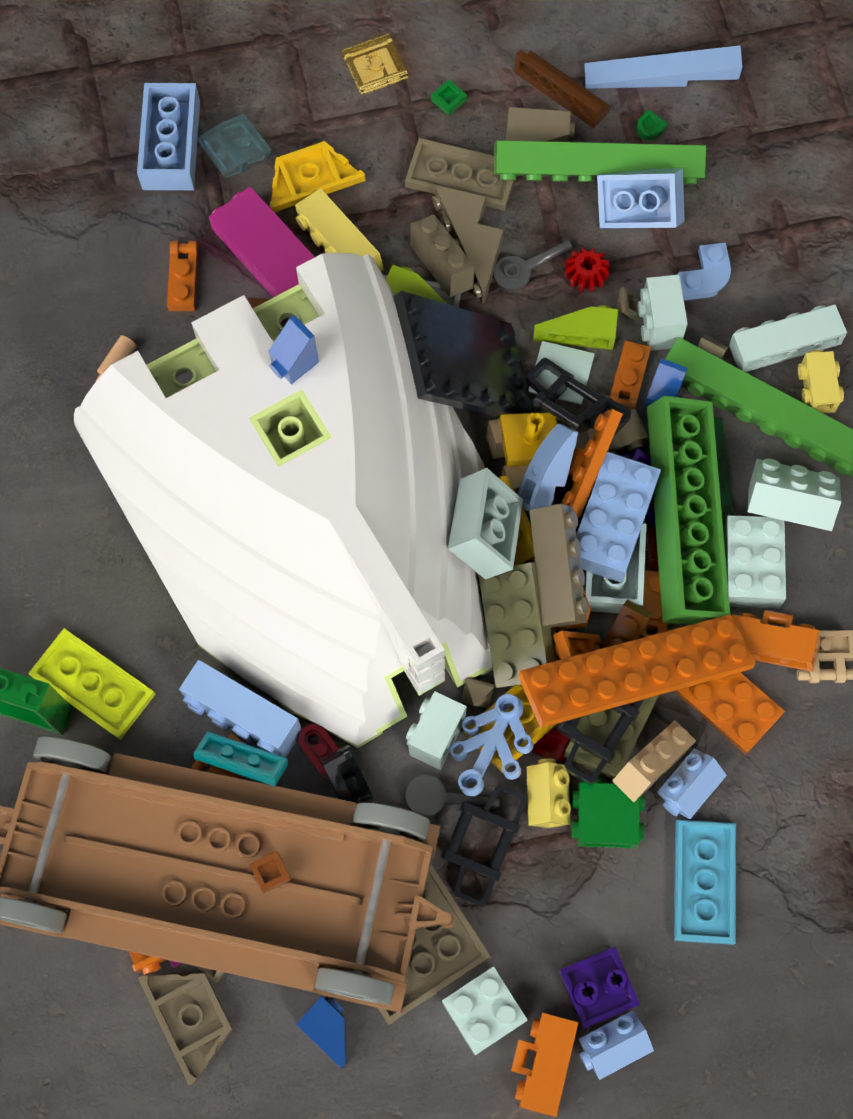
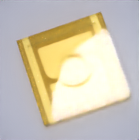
[342,34,408,95]

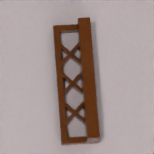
[515,50,610,128]

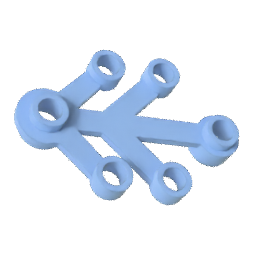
[449,694,533,796]

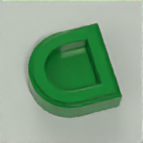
[636,109,668,141]

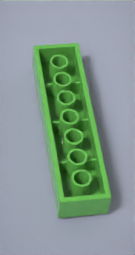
[647,396,730,625]

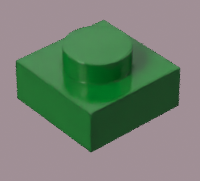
[431,80,467,116]

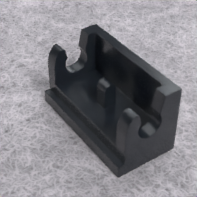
[320,745,374,804]

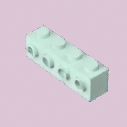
[729,305,847,372]

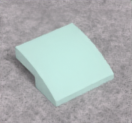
[529,341,595,405]

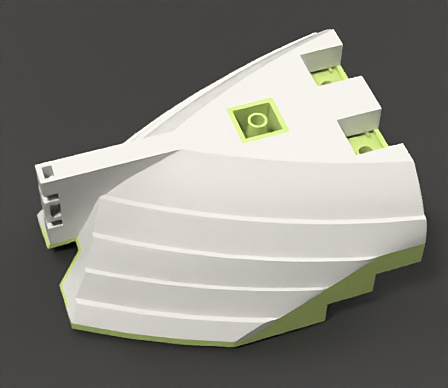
[74,253,493,748]

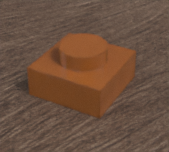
[249,851,291,894]

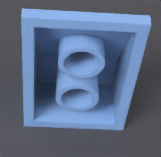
[597,168,685,228]

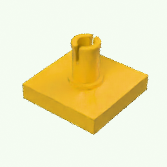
[499,413,557,467]

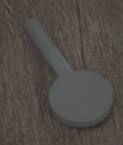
[494,240,572,292]
[405,775,499,817]

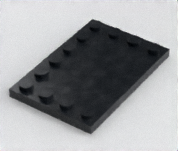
[394,291,534,418]

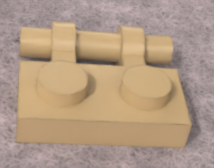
[797,630,853,683]

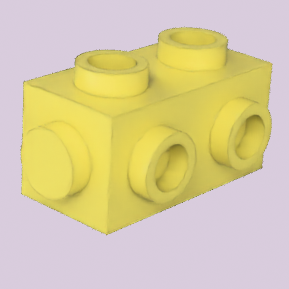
[798,349,844,413]
[527,759,571,828]

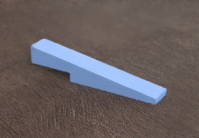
[584,46,742,89]

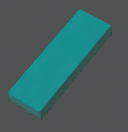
[194,731,288,787]

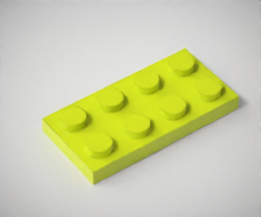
[28,628,156,740]

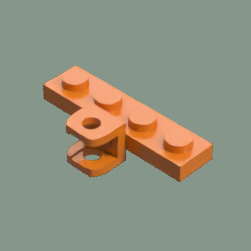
[562,409,623,518]

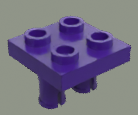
[559,947,640,1029]

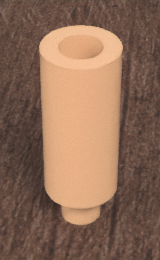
[96,335,137,381]

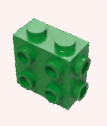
[571,778,645,849]

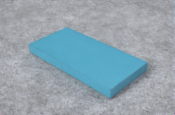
[674,820,736,945]

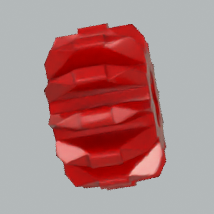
[565,246,610,293]

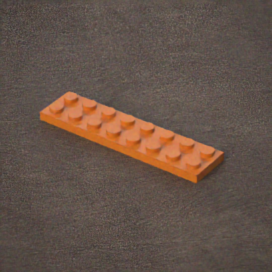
[518,614,756,728]

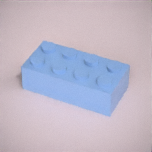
[137,83,200,190]
[576,452,661,583]
[179,660,302,758]

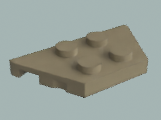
[138,973,233,1086]

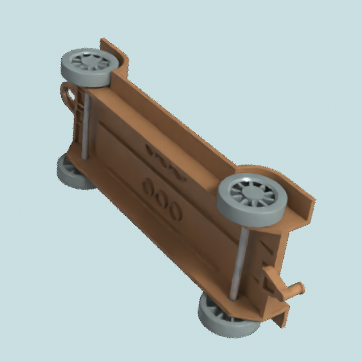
[0,736,454,1013]

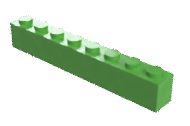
[493,140,706,185]
[665,337,853,477]

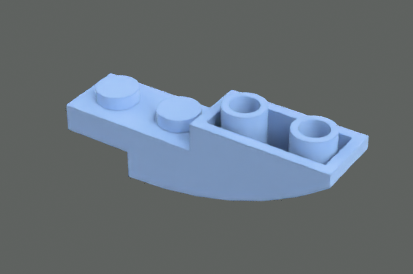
[518,424,578,523]

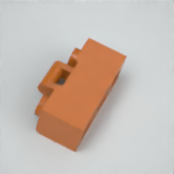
[732,610,821,672]
[511,1013,578,1117]

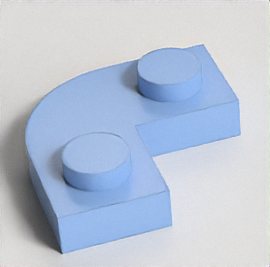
[677,243,731,300]

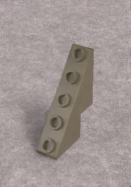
[432,185,503,304]

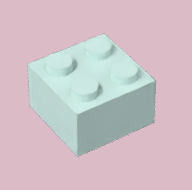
[637,275,688,351]
[406,691,467,770]
[442,967,528,1056]

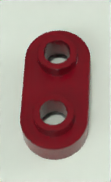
[298,724,339,778]

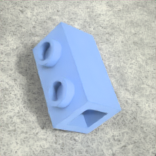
[657,748,727,819]
[579,1010,654,1080]

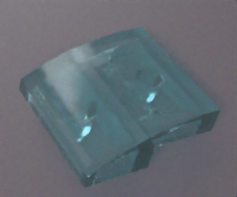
[198,114,272,178]

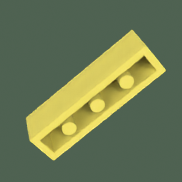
[295,188,384,271]

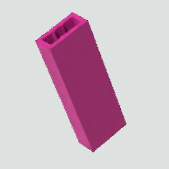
[209,187,315,298]

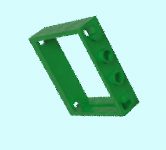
[0,668,73,735]

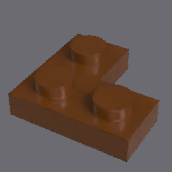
[602,600,652,648]

